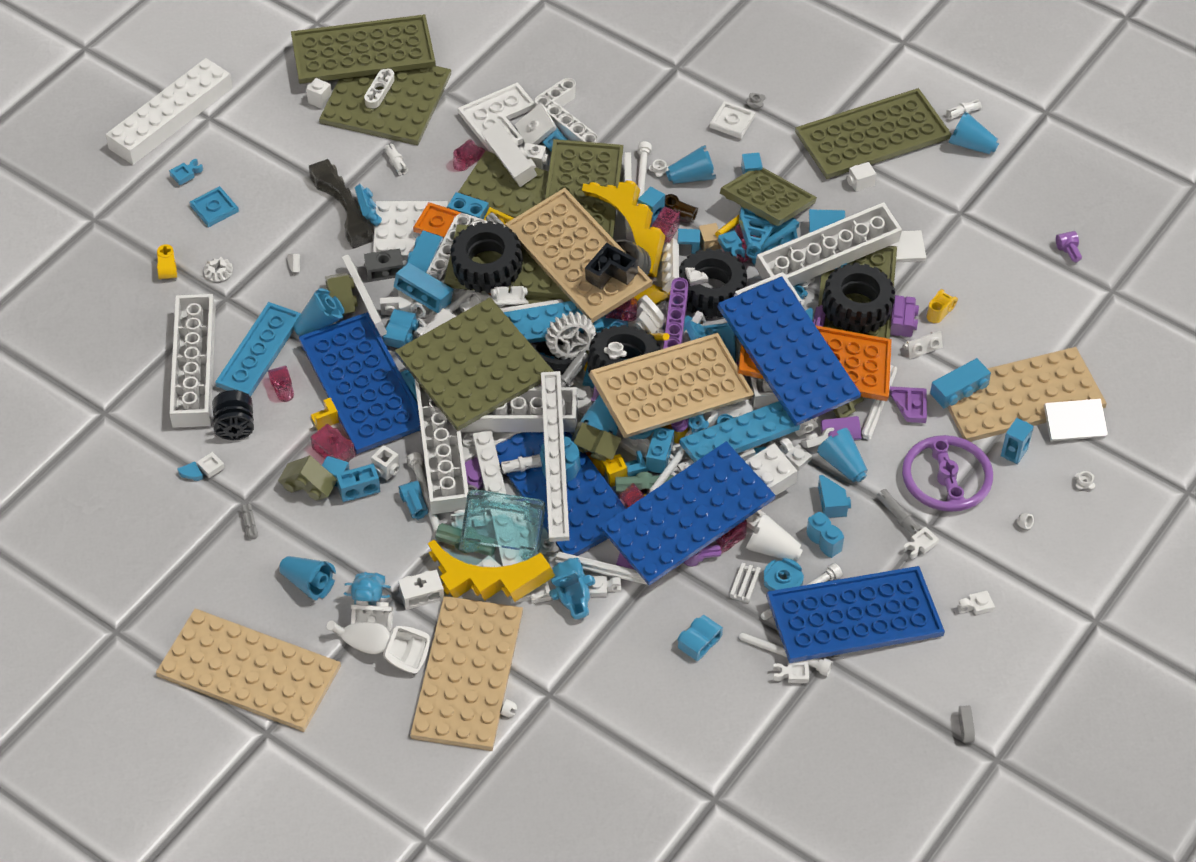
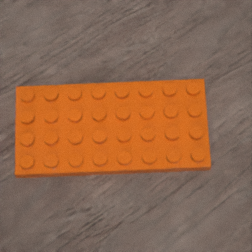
[738,325,892,401]

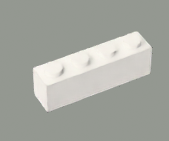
[481,121,537,187]

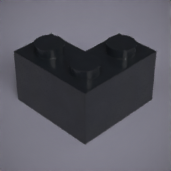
[585,242,638,289]

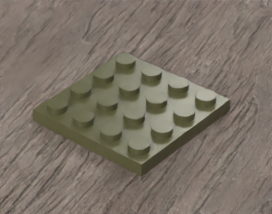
[720,167,817,226]

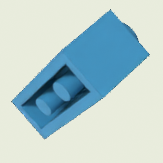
[406,230,443,272]
[394,263,454,313]
[930,358,991,409]

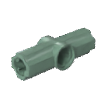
[615,472,674,495]
[435,523,497,557]

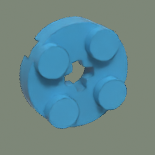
[764,558,804,591]

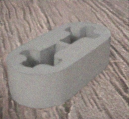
[958,705,975,743]

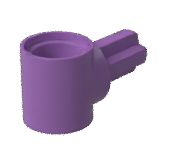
[1055,231,1082,263]
[683,545,721,567]

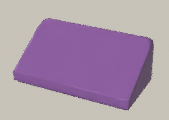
[820,416,862,440]

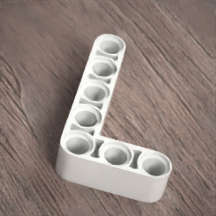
[535,78,598,143]
[426,213,495,281]

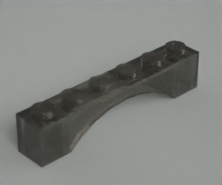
[309,159,374,249]

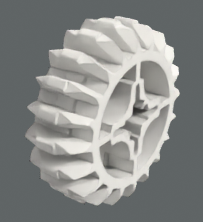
[545,312,596,360]

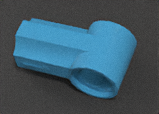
[398,480,428,520]

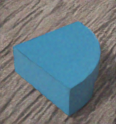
[177,461,203,481]

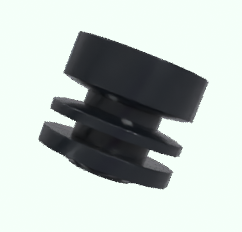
[212,390,254,440]

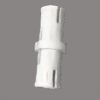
[946,99,982,120]
[384,144,408,176]
[501,454,542,474]

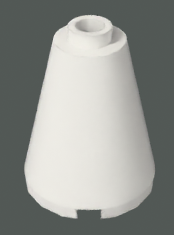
[746,514,803,560]

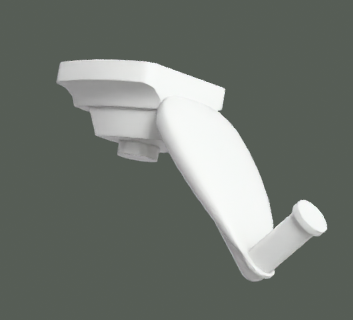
[635,295,667,349]
[326,620,430,674]

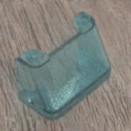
[459,490,546,560]

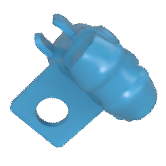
[549,558,595,620]
[343,572,391,605]

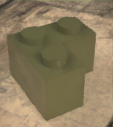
[325,273,358,313]
[571,422,622,461]
[278,455,337,501]

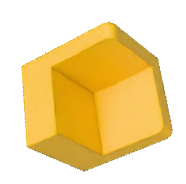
[311,398,339,430]
[602,454,628,487]

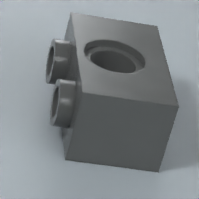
[364,248,404,282]

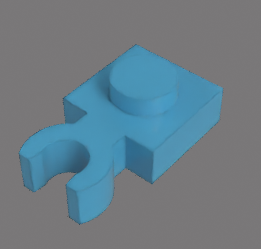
[169,159,203,185]
[718,230,745,258]

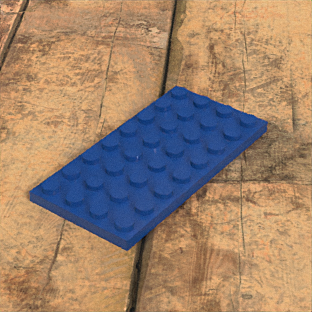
[717,277,861,426]
[299,312,421,454]
[496,432,627,556]
[601,441,776,586]
[766,566,945,663]

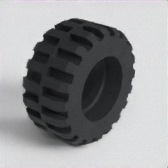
[450,221,523,293]
[679,248,747,318]
[822,263,895,334]
[587,325,661,373]

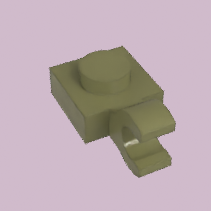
[833,397,864,418]

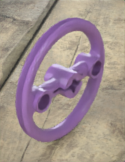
[902,435,993,512]

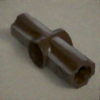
[664,194,698,222]

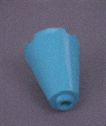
[948,112,999,154]
[666,145,716,184]
[294,288,344,336]
[580,394,618,436]
[817,428,868,482]
[279,556,336,600]

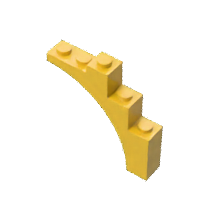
[582,180,666,278]
[427,540,555,602]

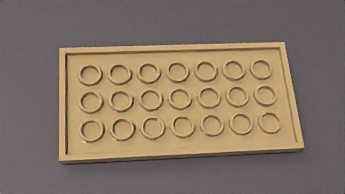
[505,188,652,323]
[588,333,754,438]
[947,347,1107,442]
[410,596,523,751]
[156,608,341,732]

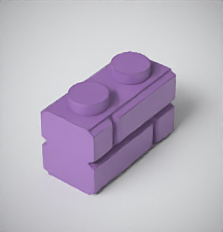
[890,295,919,337]

